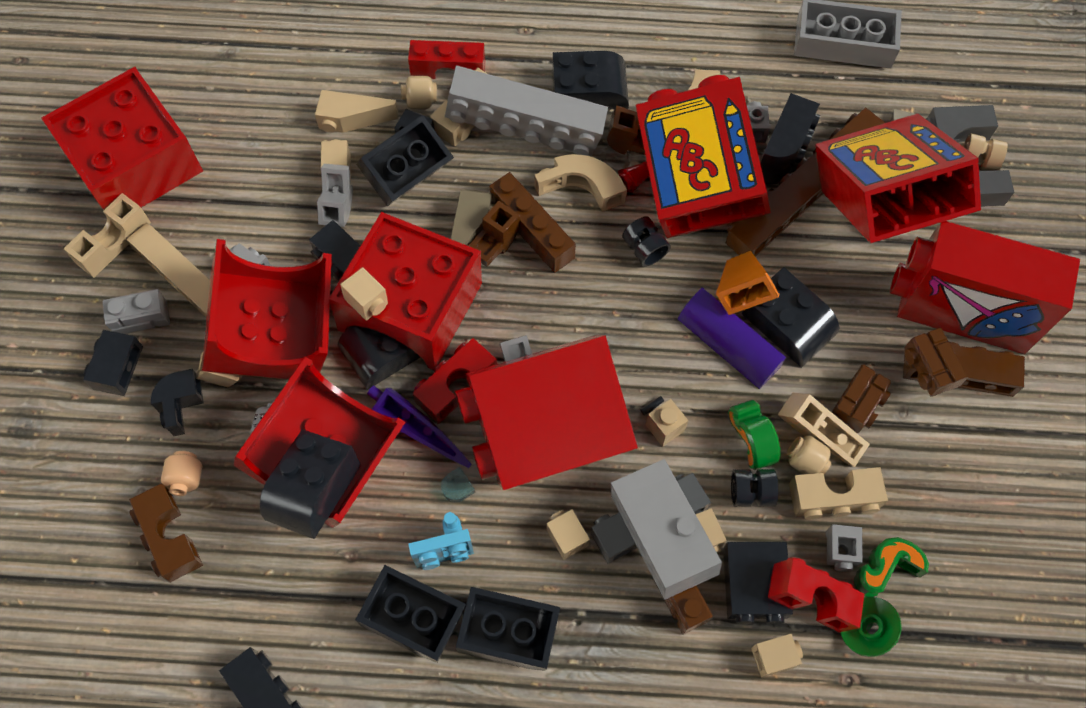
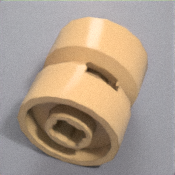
[963,133,1008,171]

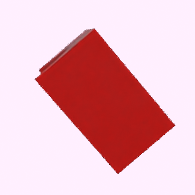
[41,66,203,210]
[329,212,482,371]
[202,239,332,379]
[234,357,405,528]

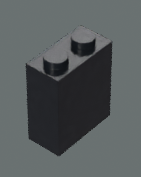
[723,542,793,624]

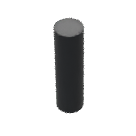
[640,396,664,415]

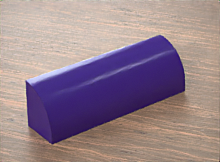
[677,287,786,389]

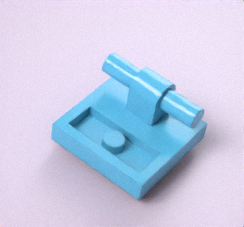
[408,512,474,570]

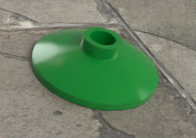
[841,597,902,657]

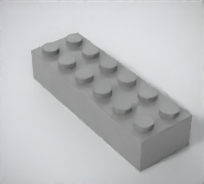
[445,66,608,157]

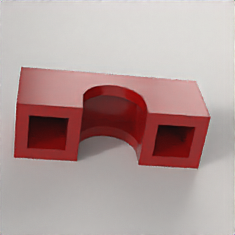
[408,40,486,79]
[413,338,497,424]
[768,557,865,632]

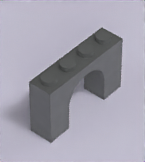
[926,105,1014,207]

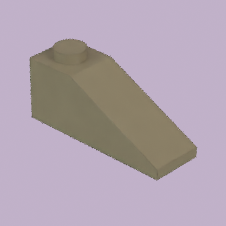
[451,190,495,246]

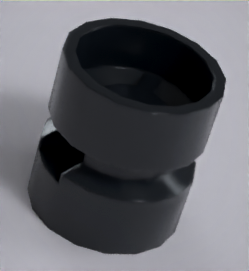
[622,216,671,267]
[731,469,778,507]

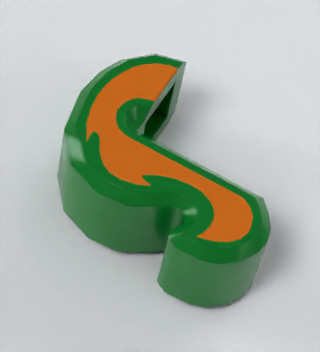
[728,399,781,471]
[854,537,929,597]

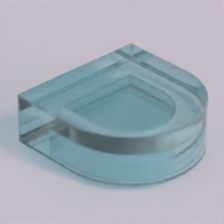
[441,467,476,502]

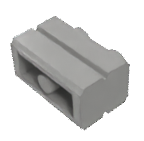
[103,289,170,334]

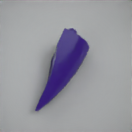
[367,386,472,468]

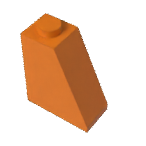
[716,251,780,315]

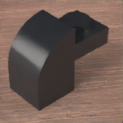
[151,368,204,436]

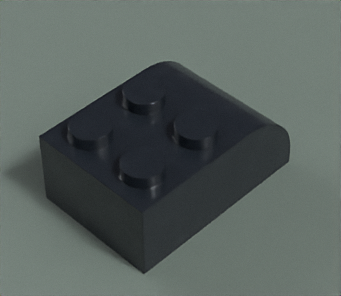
[552,51,629,110]
[760,93,821,185]
[356,115,454,207]
[742,267,840,368]
[338,326,420,390]
[260,429,361,539]
[355,565,466,663]
[456,587,560,671]

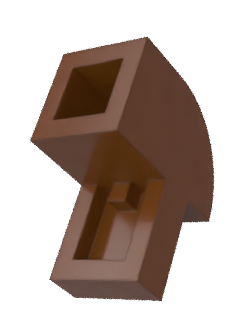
[607,106,645,155]
[468,201,520,267]

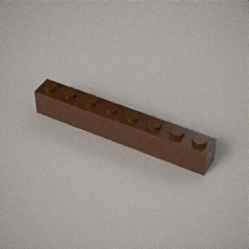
[725,107,885,257]

